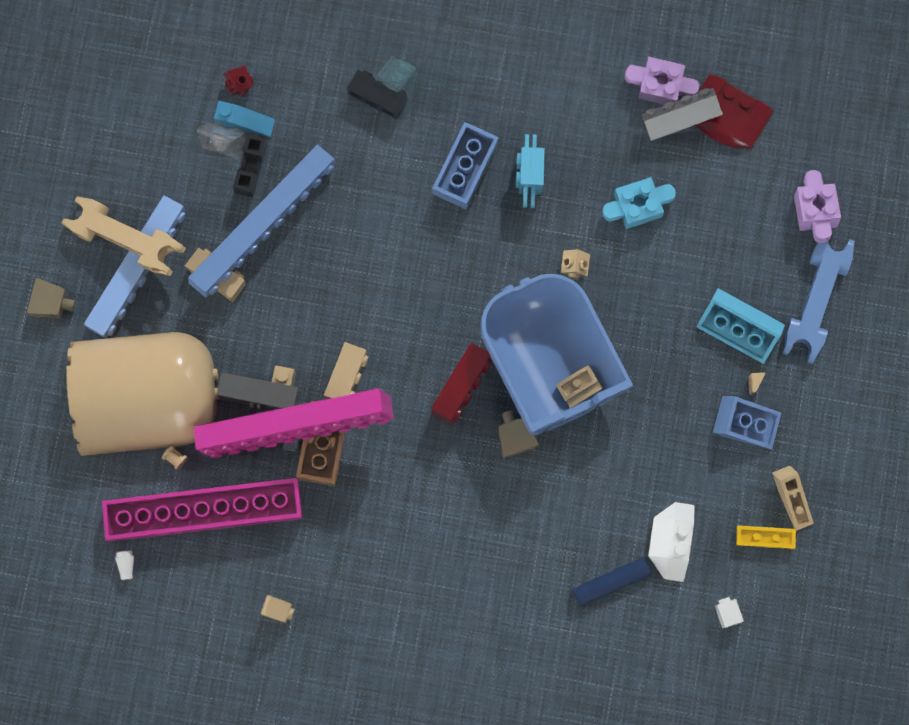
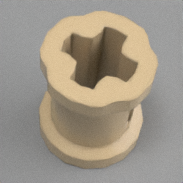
[162,445,188,470]

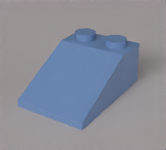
[713,396,781,450]

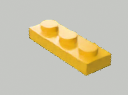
[736,526,796,549]

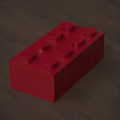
[431,342,492,425]

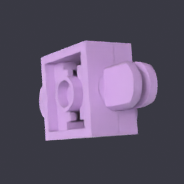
[625,57,699,105]
[794,170,841,243]

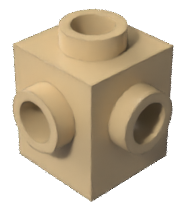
[561,249,590,280]

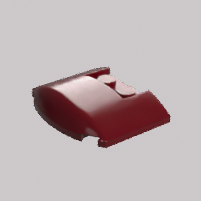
[696,74,774,149]

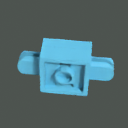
[516,134,544,208]
[602,177,676,229]

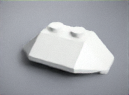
[648,502,694,582]

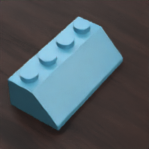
[696,288,785,364]

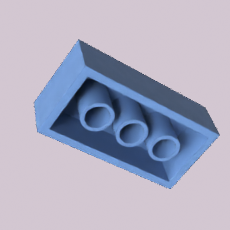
[432,122,499,210]

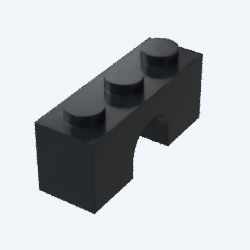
[233,134,268,198]

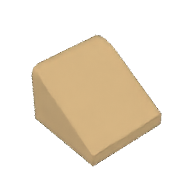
[748,373,765,395]

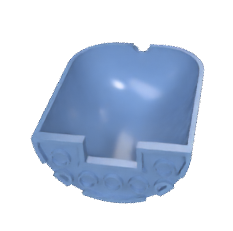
[481,274,633,436]

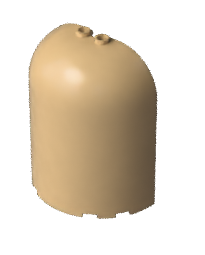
[67,332,219,456]

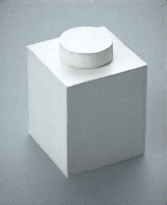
[715,597,744,628]

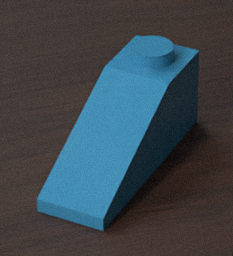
[214,101,275,138]

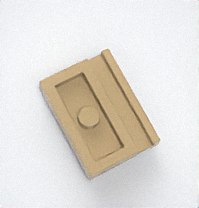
[556,365,604,408]

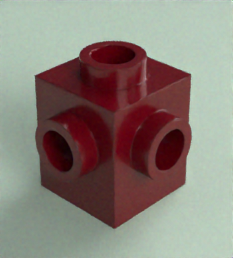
[224,65,253,96]

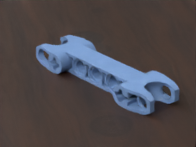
[782,239,855,364]

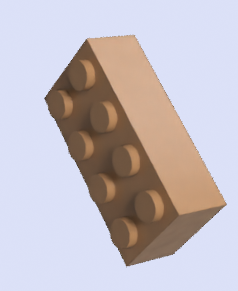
[296,401,346,486]

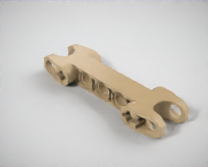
[61,196,186,276]

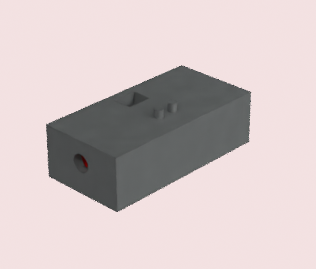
[217,372,301,411]

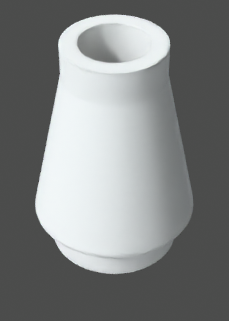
[115,550,134,580]

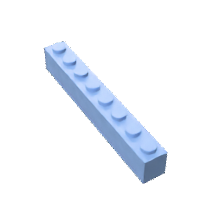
[84,195,186,339]

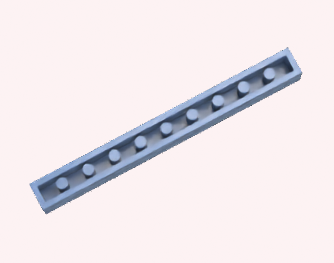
[188,144,334,298]

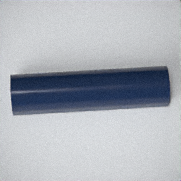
[572,557,651,607]

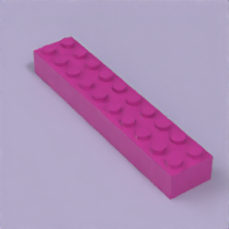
[194,388,394,459]
[102,478,303,542]

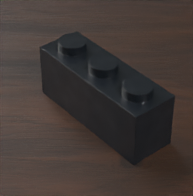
[347,70,407,120]

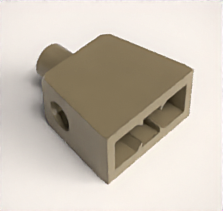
[27,278,76,318]
[498,410,539,459]

